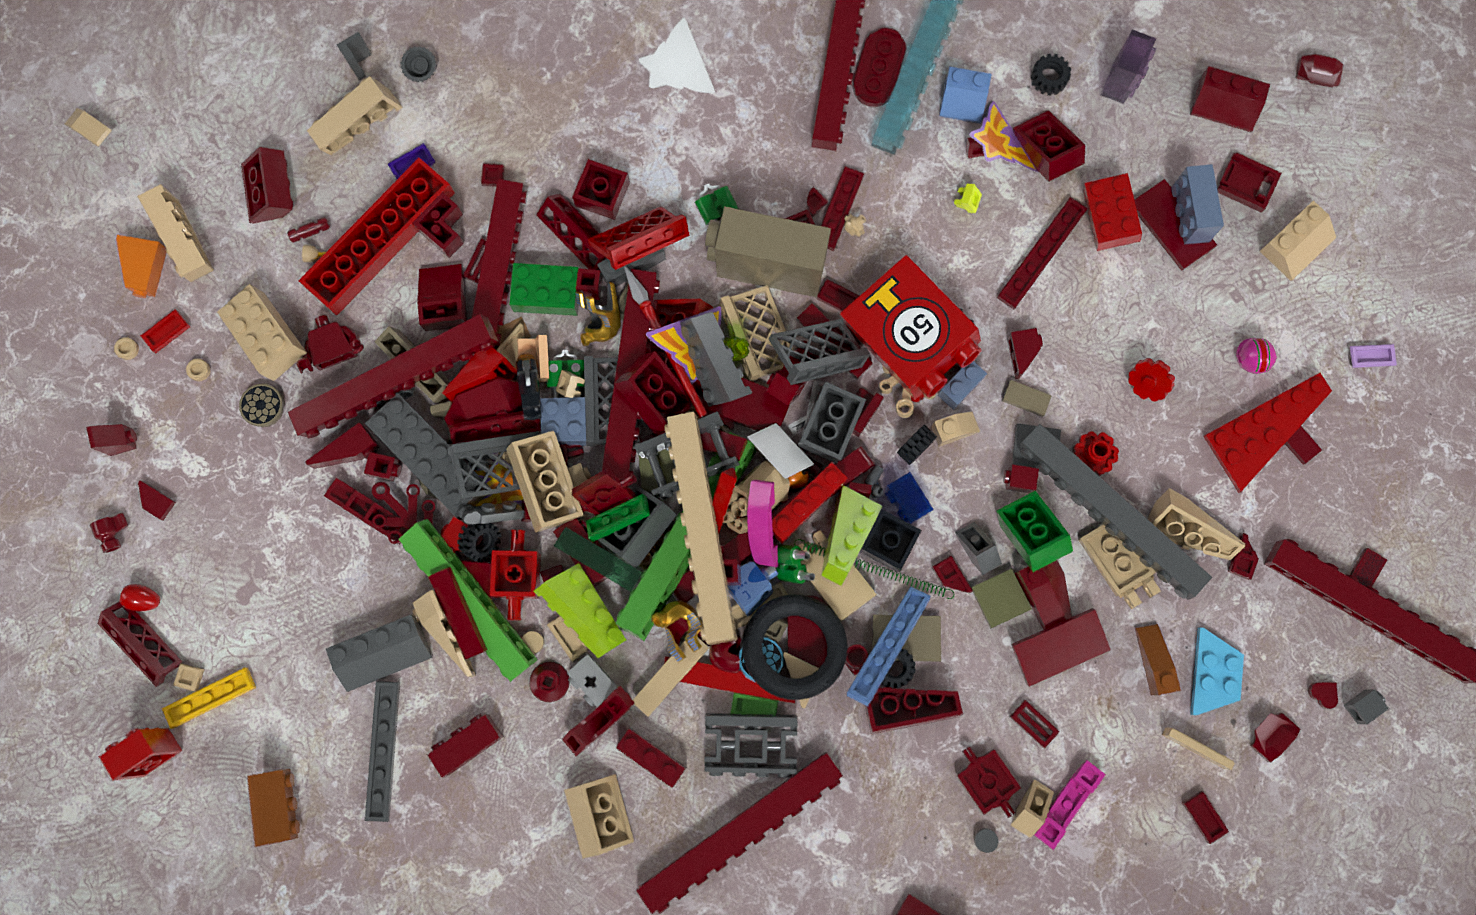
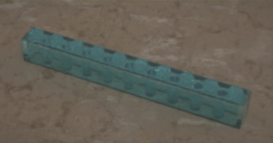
[871,0,964,155]

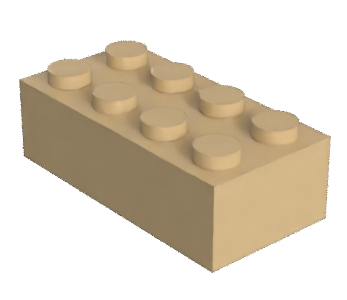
[217,284,307,381]

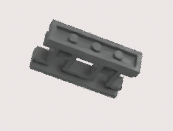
[704,713,798,778]

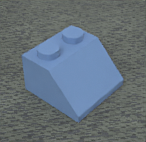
[939,67,992,124]

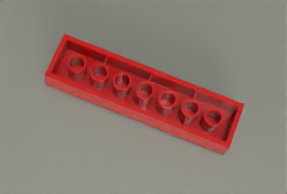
[298,158,455,316]

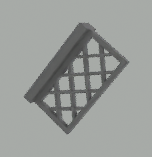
[769,319,870,385]
[584,356,639,446]
[447,431,539,500]

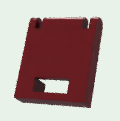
[1217,153,1282,213]

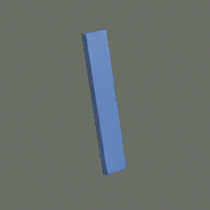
[847,586,931,706]

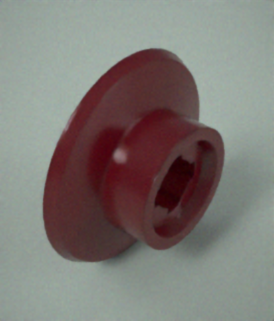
[529,661,570,702]

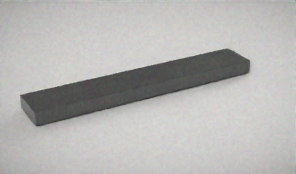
[365,681,400,822]

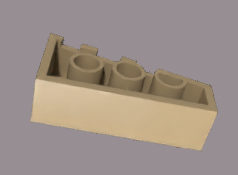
[307,76,403,155]

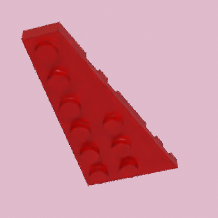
[1203,372,1332,493]

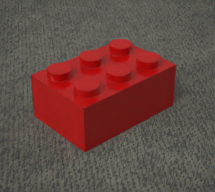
[1084,173,1142,251]
[99,727,183,781]

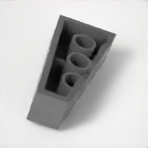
[680,312,752,407]

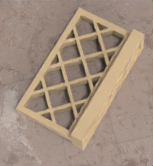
[718,285,793,382]

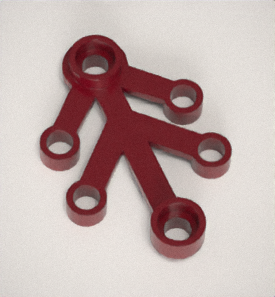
[372,482,435,545]

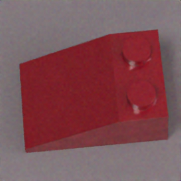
[1013,110,1085,182]

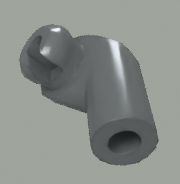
[865,465,884,498]

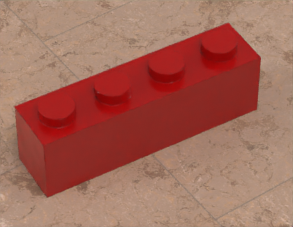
[772,462,848,544]

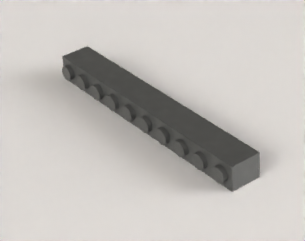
[1018,424,1213,600]

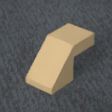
[64,108,112,147]

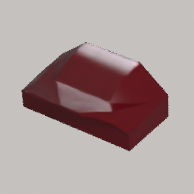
[1296,54,1344,88]
[1250,712,1301,763]

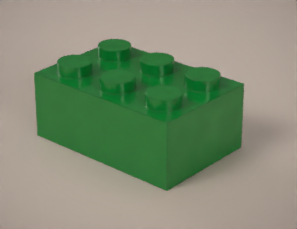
[509,263,579,316]
[996,490,1073,572]

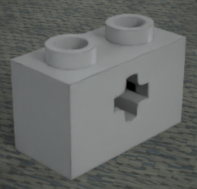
[567,654,618,707]

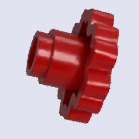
[1128,358,1175,402]
[1073,431,1119,476]

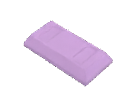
[1350,344,1397,368]

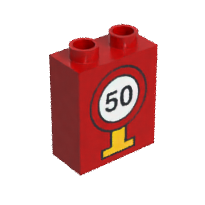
[840,255,981,400]

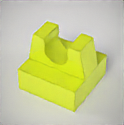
[954,184,982,213]

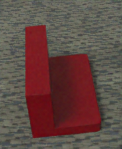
[852,388,884,437]

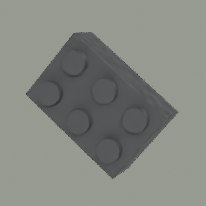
[797,382,866,464]
[598,484,677,568]

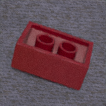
[1190,66,1271,132]
[241,147,293,224]

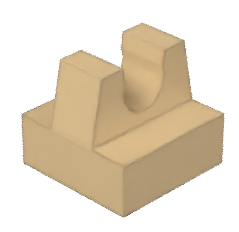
[556,370,585,398]

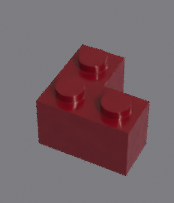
[413,192,464,258]
[766,348,815,406]

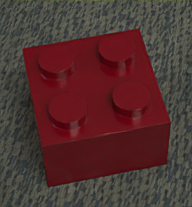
[572,159,630,220]

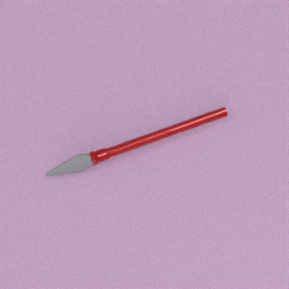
[624,266,708,419]

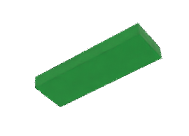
[586,494,650,542]

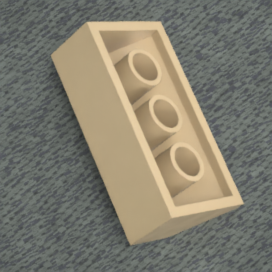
[506,431,583,533]

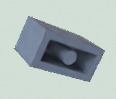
[938,361,987,410]

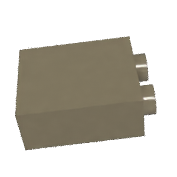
[705,207,831,298]

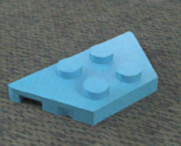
[1190,627,1244,715]

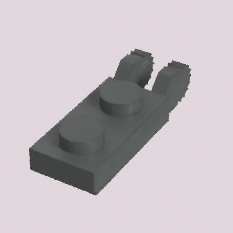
[457,501,524,525]

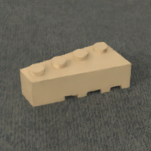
[137,184,214,282]

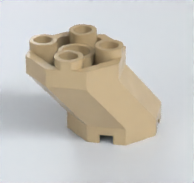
[723,460,790,534]

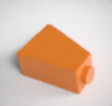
[116,235,167,298]

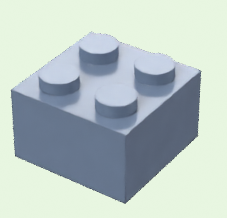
[540,397,586,446]

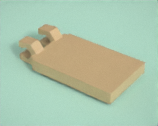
[1079,525,1161,609]
[798,530,877,622]

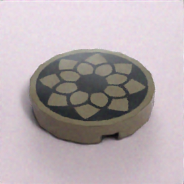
[239,384,285,427]

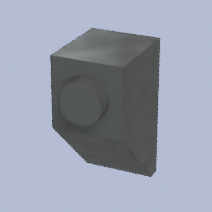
[955,522,1002,575]

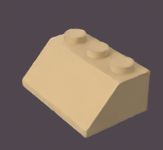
[1260,200,1336,281]
[564,774,634,859]

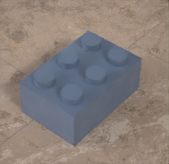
[1172,164,1224,244]

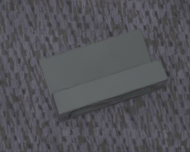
[337,32,372,80]

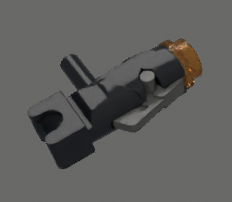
[515,353,542,420]

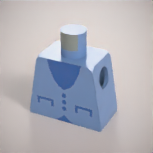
[728,562,778,617]

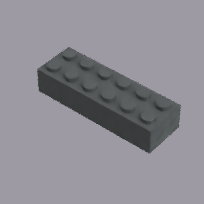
[365,393,491,520]

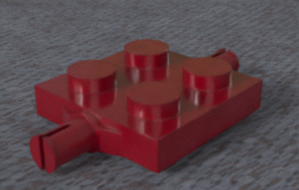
[572,468,637,516]
[956,746,1021,818]

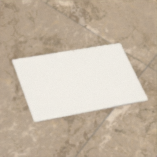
[747,423,814,479]

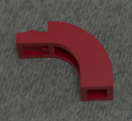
[562,686,635,757]

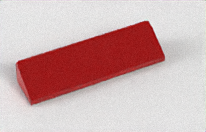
[712,467,737,535]

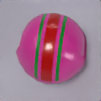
[1236,338,1277,374]

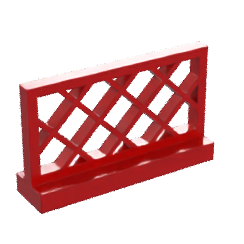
[588,206,690,270]

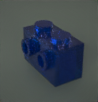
[885,472,934,525]

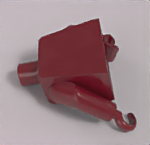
[296,315,364,374]

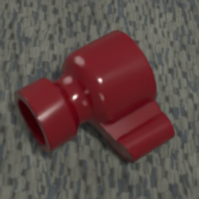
[89,513,128,553]

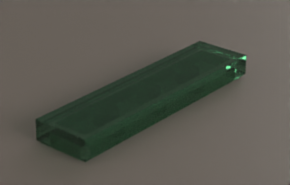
[554,527,643,592]

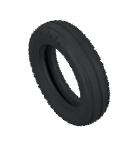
[742,594,848,700]

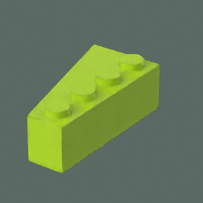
[821,485,883,586]
[534,563,626,658]

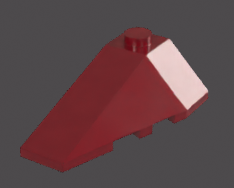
[1014,560,1072,630]

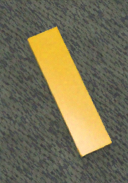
[162,667,256,729]

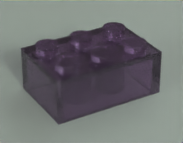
[1101,29,1157,104]

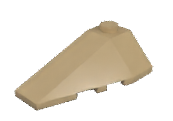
[1148,488,1245,560]
[412,590,476,677]

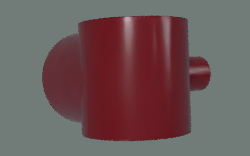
[845,644,869,676]

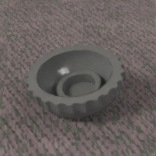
[400,46,437,82]

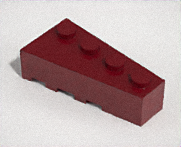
[865,687,963,735]

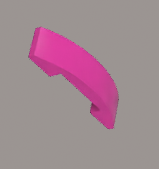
[747,479,778,567]
[1034,760,1106,850]

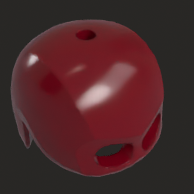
[709,636,741,673]

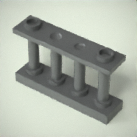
[635,412,740,499]

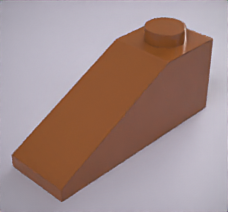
[1135,624,1181,696]

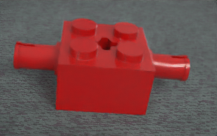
[490,529,541,621]

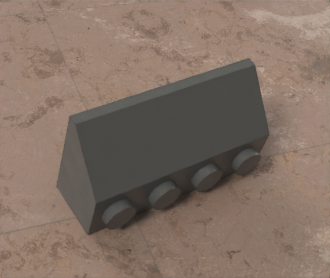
[326,614,433,692]

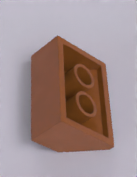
[247,769,300,847]

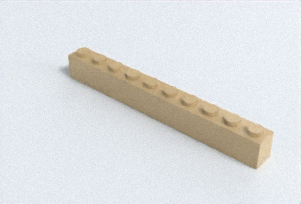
[665,412,737,645]

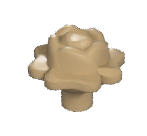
[844,214,866,237]

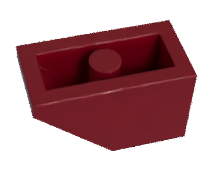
[1007,328,1043,379]
[86,424,137,456]

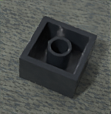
[860,509,922,573]

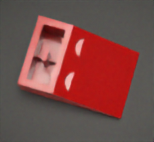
[442,347,517,402]

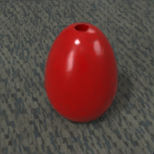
[120,584,160,611]

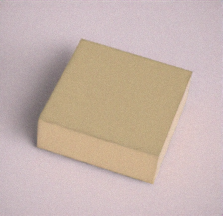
[173,663,205,691]

